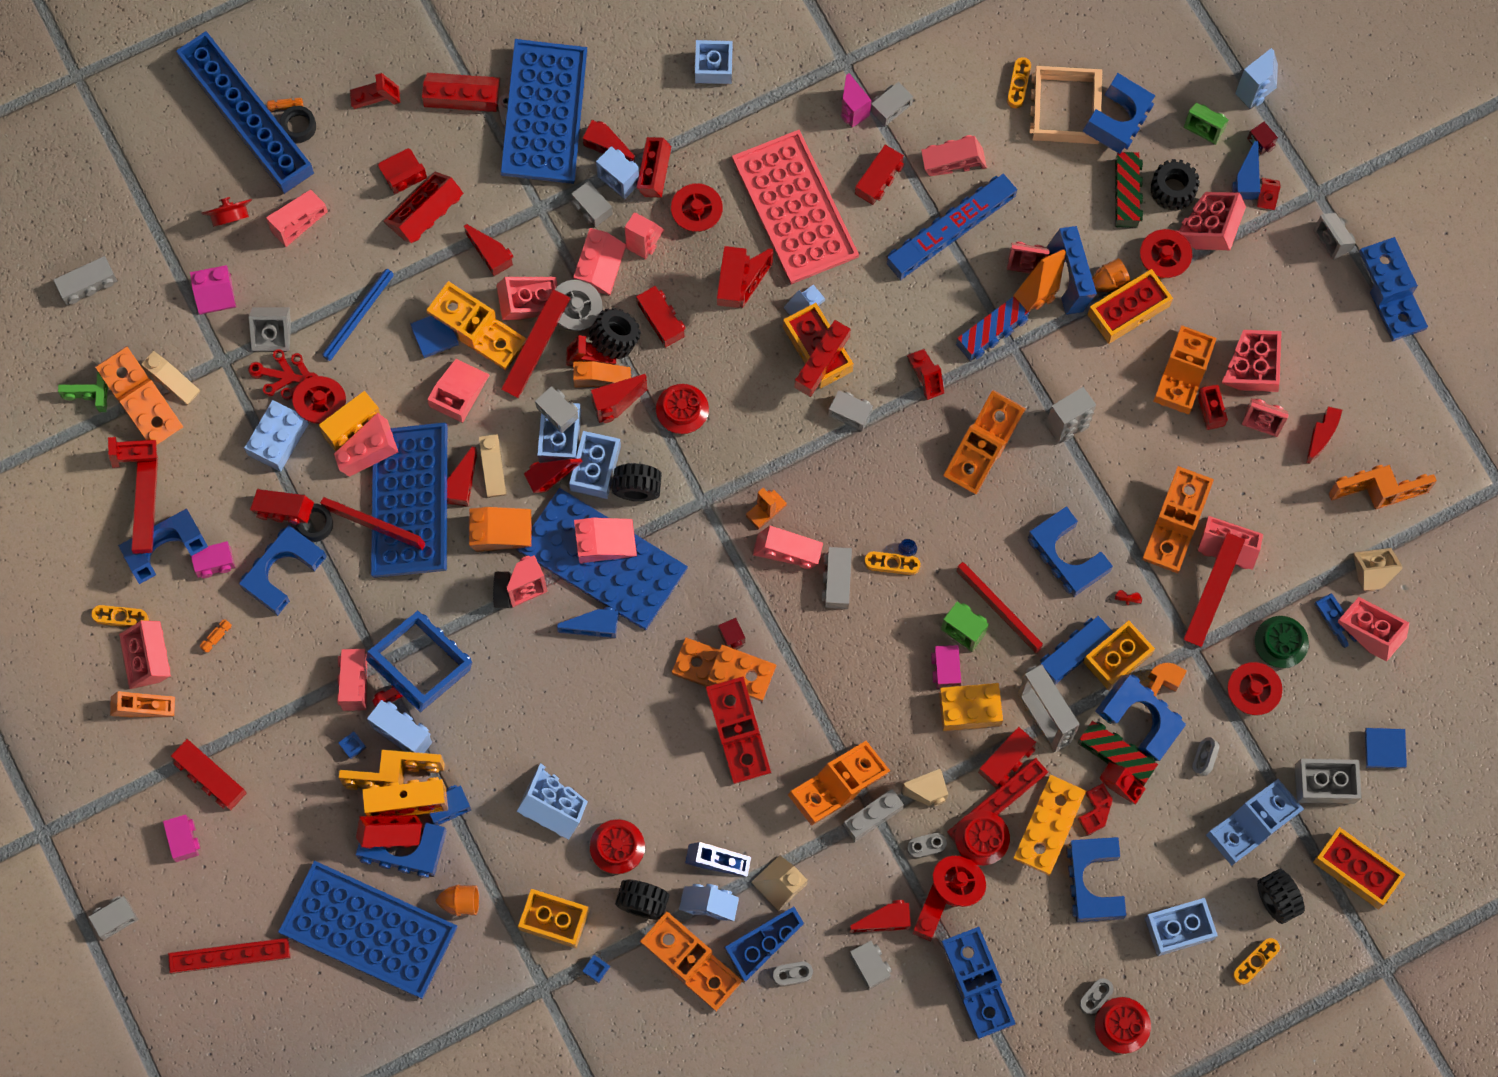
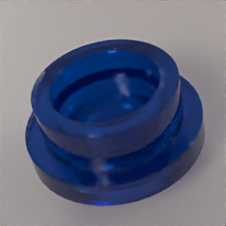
[898,539,917,556]

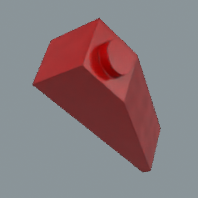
[583,120,635,163]
[464,224,514,276]
[447,447,477,507]
[524,458,583,493]
[913,884,946,942]
[850,900,911,933]

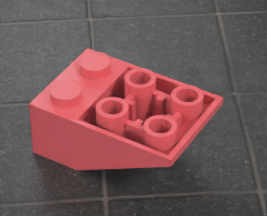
[427,359,490,423]

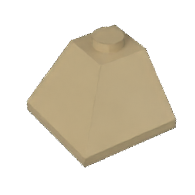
[1354,548,1402,591]
[902,769,948,806]
[751,856,808,911]

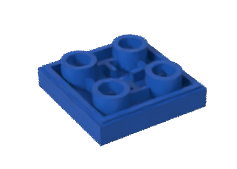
[410,316,459,358]
[1365,728,1407,769]

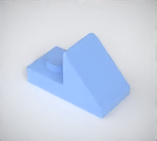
[784,285,825,316]

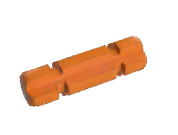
[267,97,303,111]
[200,619,232,653]

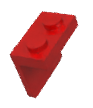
[378,148,427,195]

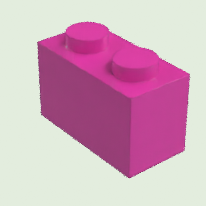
[191,541,236,578]
[931,645,961,689]
[163,814,201,862]

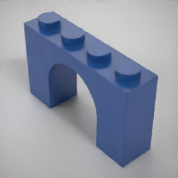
[1082,73,1155,154]
[1046,226,1097,315]
[1028,506,1113,597]
[118,508,208,584]
[239,525,327,616]
[1095,674,1186,761]
[356,823,447,878]
[1066,837,1126,922]

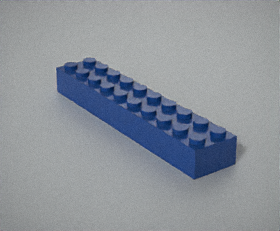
[176,31,314,194]

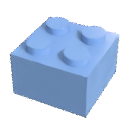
[695,40,733,84]
[596,146,639,199]

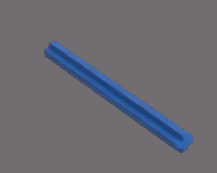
[322,269,394,361]

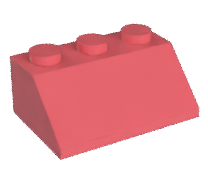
[573,228,626,295]
[1198,516,1263,570]
[507,555,548,608]
[119,621,171,689]

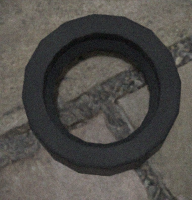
[280,106,316,143]
[296,503,333,542]
[493,571,511,608]

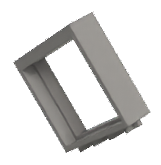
[1018,664,1080,752]

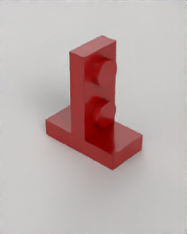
[350,73,401,109]
[566,335,616,366]
[907,349,944,400]
[108,437,157,468]

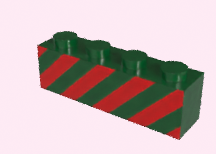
[1115,152,1143,228]
[1077,720,1158,786]

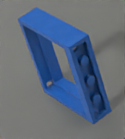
[366,610,472,713]

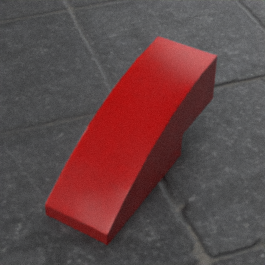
[1306,406,1343,464]

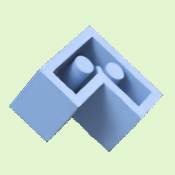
[679,884,739,921]

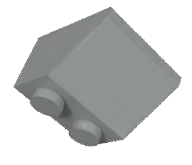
[1313,213,1356,260]
[249,307,291,351]

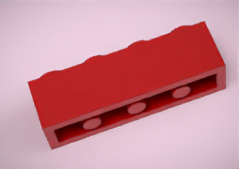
[794,320,851,397]
[171,739,247,811]

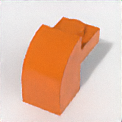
[1147,663,1187,697]

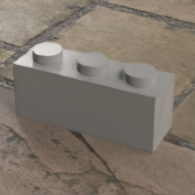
[54,256,117,305]
[822,547,852,609]
[843,789,904,842]

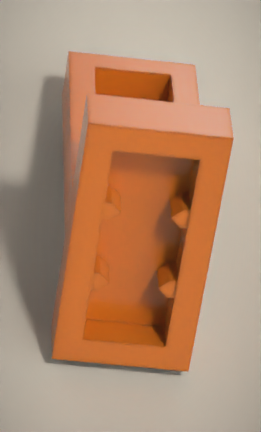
[746,488,787,530]

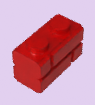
[1197,385,1228,430]

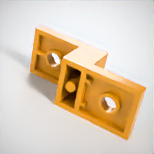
[426,281,527,370]
[339,750,445,790]
[1013,774,1086,876]

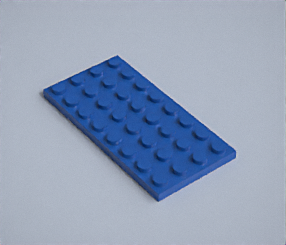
[501,39,588,184]
[371,422,448,578]
[517,488,688,631]
[278,860,458,1000]

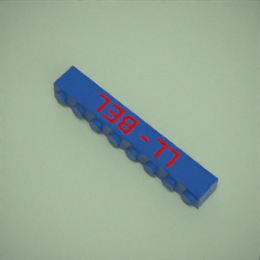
[887,173,1017,281]

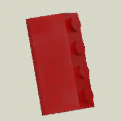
[422,72,500,112]
[383,172,464,243]

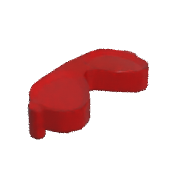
[1115,590,1143,605]

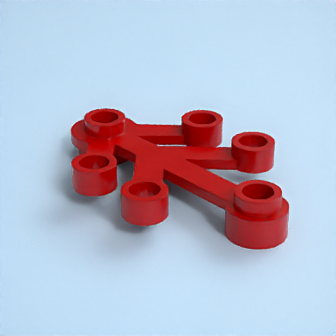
[248,349,318,401]

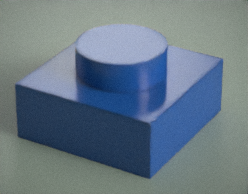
[339,731,366,760]
[582,955,610,983]

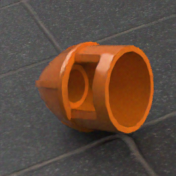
[1092,258,1131,292]
[436,884,479,917]

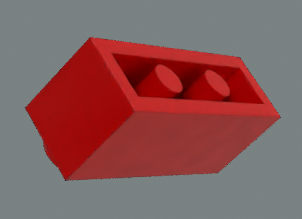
[637,137,671,198]
[855,144,904,205]
[717,246,750,308]
[636,286,686,348]
[250,489,314,525]
[978,727,1036,788]
[356,815,422,849]

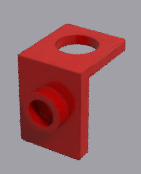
[1257,178,1281,210]

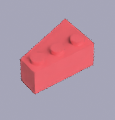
[921,135,987,176]
[266,190,328,247]
[625,212,664,259]
[334,413,399,477]
[753,526,823,569]
[337,649,367,711]

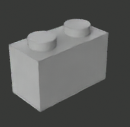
[871,81,913,126]
[571,181,613,227]
[535,386,579,433]
[828,390,873,431]
[89,896,139,940]
[849,941,892,990]

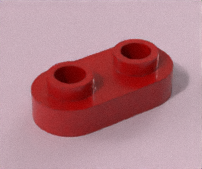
[372,686,403,707]

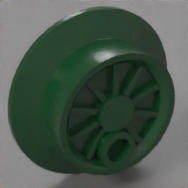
[1254,616,1309,669]

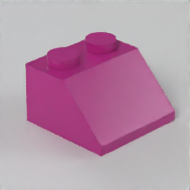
[841,73,871,128]
[190,265,236,315]

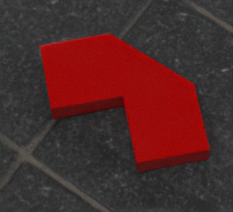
[1078,783,1113,836]

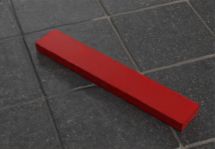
[501,289,571,398]
[132,455,158,554]
[320,497,426,550]
[1183,532,1245,647]
[956,562,1043,653]
[947,757,1048,842]
[168,938,291,974]

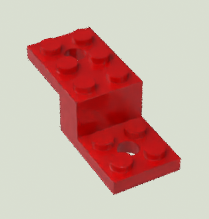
[706,676,772,784]

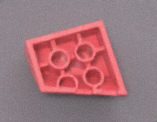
[1175,192,1246,251]
[1222,330,1281,392]

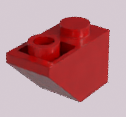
[1099,762,1146,805]

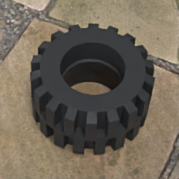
[1150,159,1200,210]
[589,308,641,359]
[612,463,662,502]
[1257,869,1305,924]
[615,879,669,920]

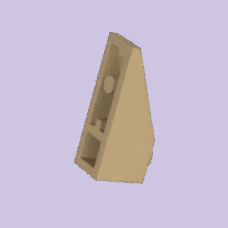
[141,351,200,405]
[479,434,506,498]

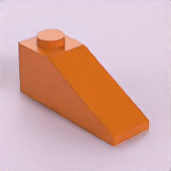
[573,361,631,388]
[110,691,175,717]

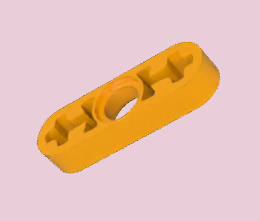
[1007,57,1031,109]
[865,551,920,575]
[92,605,149,627]
[1233,938,1280,985]

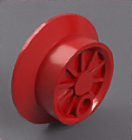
[671,183,723,232]
[201,197,252,227]
[1140,229,1192,278]
[292,376,346,424]
[656,384,709,434]
[1228,662,1283,716]
[955,810,1010,866]
[590,819,645,874]
[933,856,986,907]
[1095,997,1151,1054]

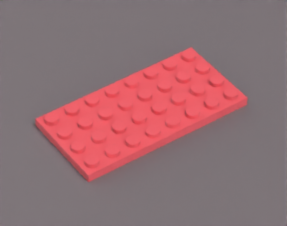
[732,130,859,284]

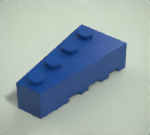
[724,906,804,982]

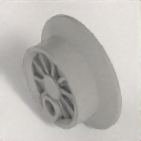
[555,280,602,331]

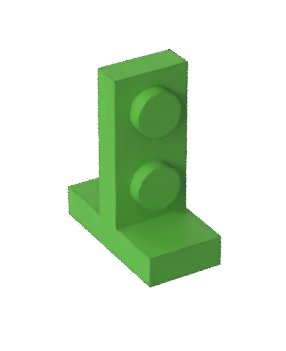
[58,371,108,412]

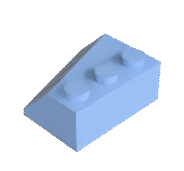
[1235,48,1278,109]
[517,763,588,840]

